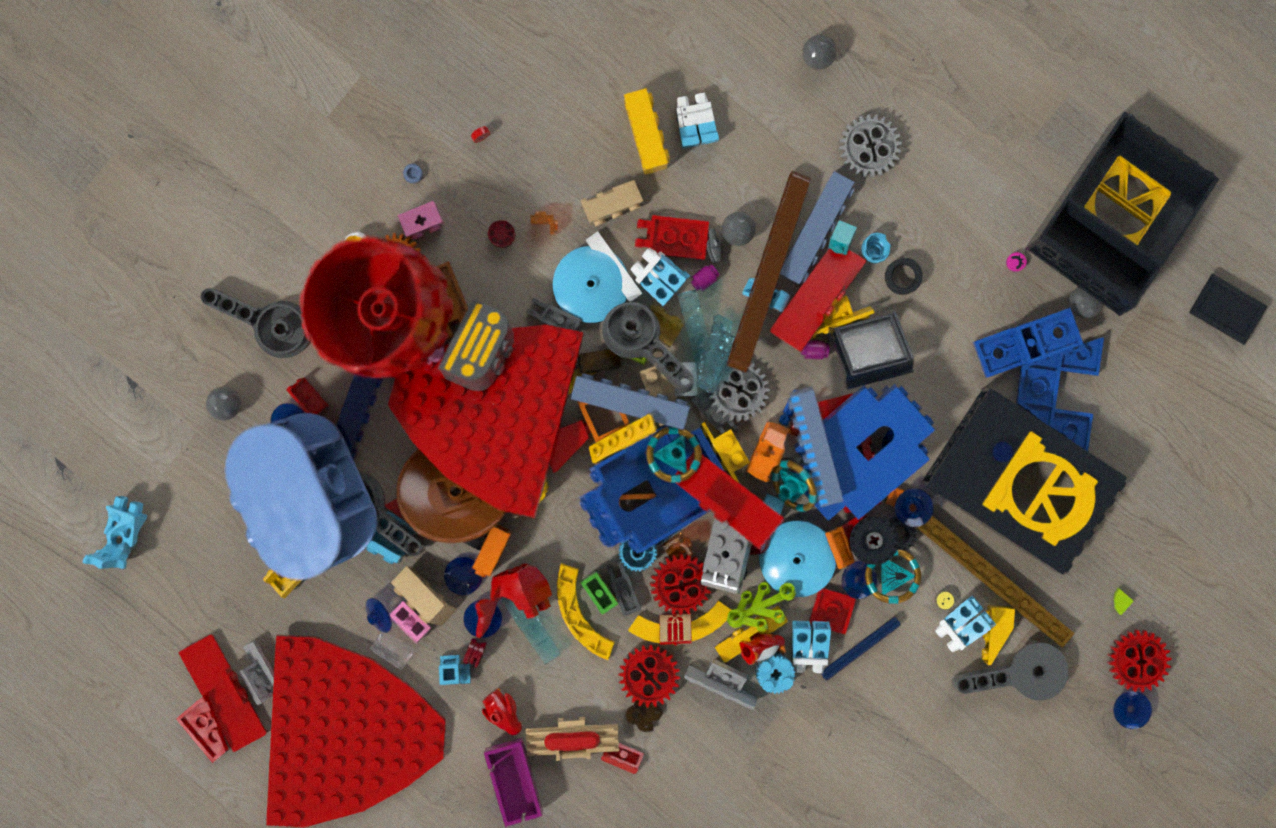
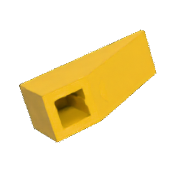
[982,605,1015,665]

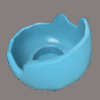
[861,232,891,264]

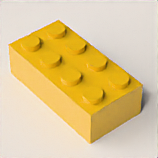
[624,88,670,175]

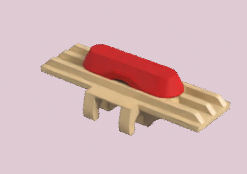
[526,717,619,761]

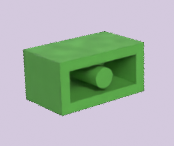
[581,570,618,615]

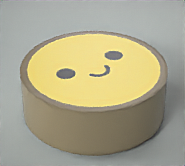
[935,590,955,610]

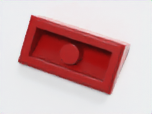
[601,743,644,774]

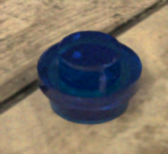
[993,442,1013,462]

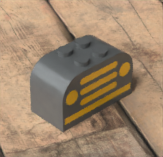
[438,299,514,391]

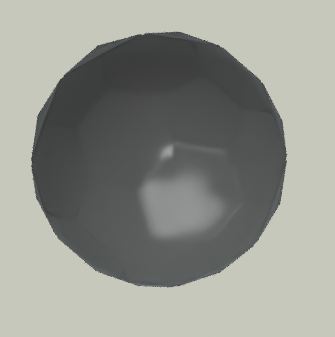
[802,35,837,70]
[722,212,756,246]
[1069,287,1104,319]
[206,386,241,421]

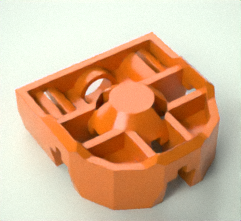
[745,422,791,482]

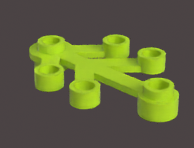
[727,582,796,632]

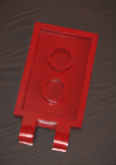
[635,215,709,260]

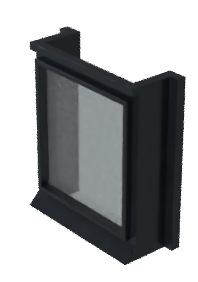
[827,311,914,390]

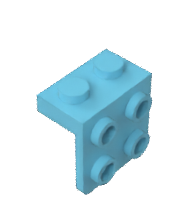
[363,511,417,564]

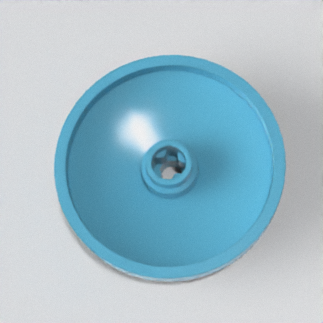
[553,246,627,323]
[759,520,836,597]

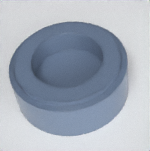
[403,164,423,184]

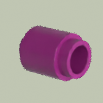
[691,264,720,292]
[800,340,829,360]

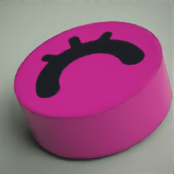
[1006,252,1026,272]

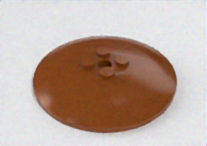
[396,449,506,543]

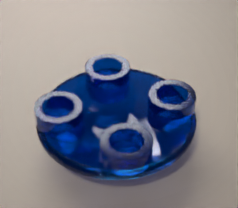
[444,557,482,595]

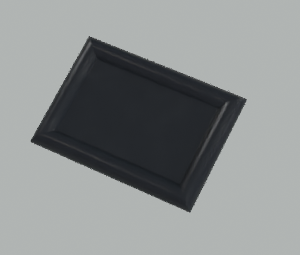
[1189,273,1268,346]

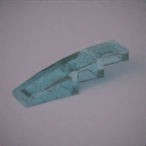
[501,597,561,665]

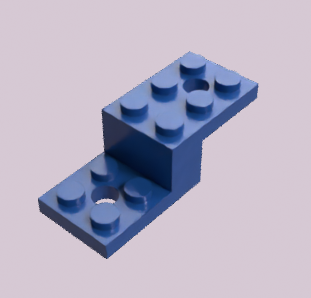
[973,308,1083,378]

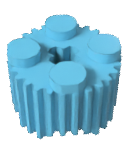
[619,539,657,572]
[755,652,795,694]

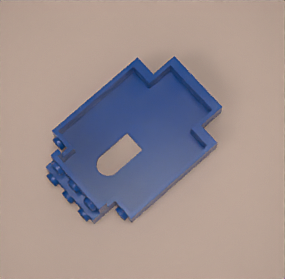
[792,384,935,521]
[579,425,725,553]

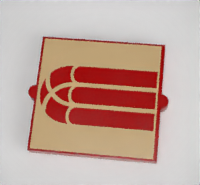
[659,613,692,646]

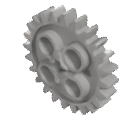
[839,114,902,178]
[707,363,770,422]

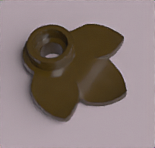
[625,693,663,732]

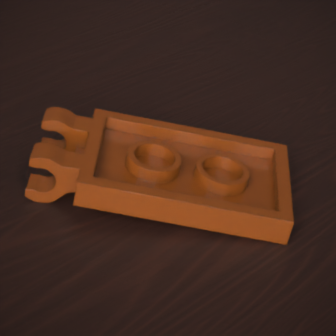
[436,261,469,340]

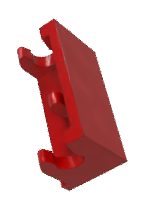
[286,377,329,415]

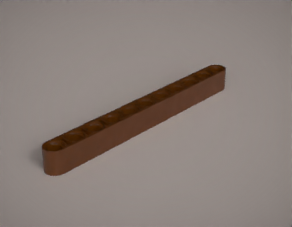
[727,171,811,372]

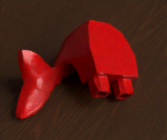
[476,563,552,638]

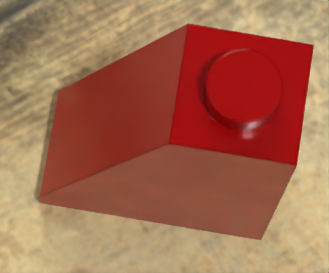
[550,420,591,473]

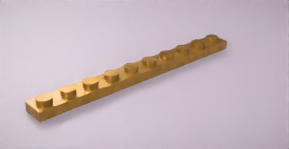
[915,511,1075,648]

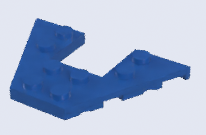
[1016,338,1104,451]

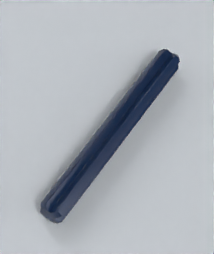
[821,617,901,681]

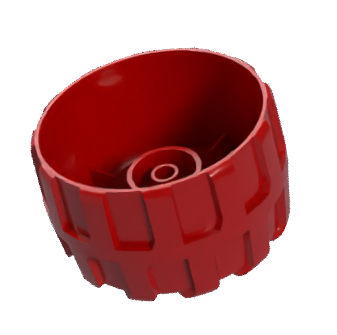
[300,236,453,378]

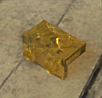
[649,304,684,348]

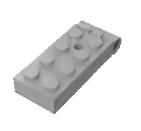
[701,519,752,595]

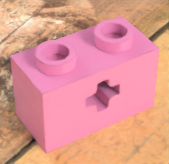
[398,201,444,240]
[389,601,431,644]

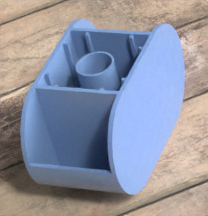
[225,413,377,580]

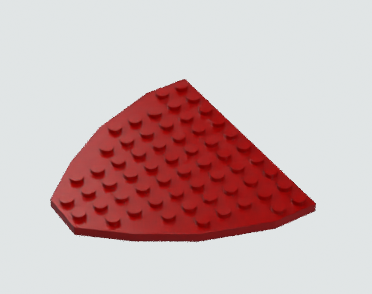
[388,325,584,518]
[266,634,446,827]

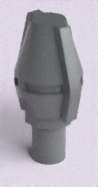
[707,229,723,263]

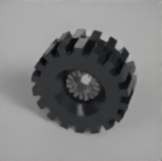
[850,516,899,565]

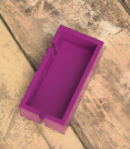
[484,738,544,827]

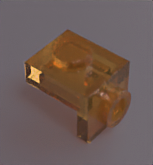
[530,211,558,236]
[661,532,693,559]

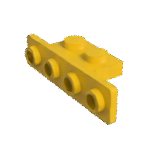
[810,295,875,340]
[589,414,656,464]
[701,422,750,483]
[715,606,788,663]

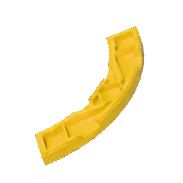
[557,563,615,660]
[628,600,732,643]

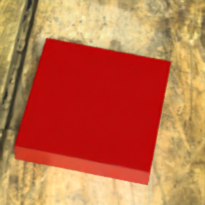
[809,588,856,635]

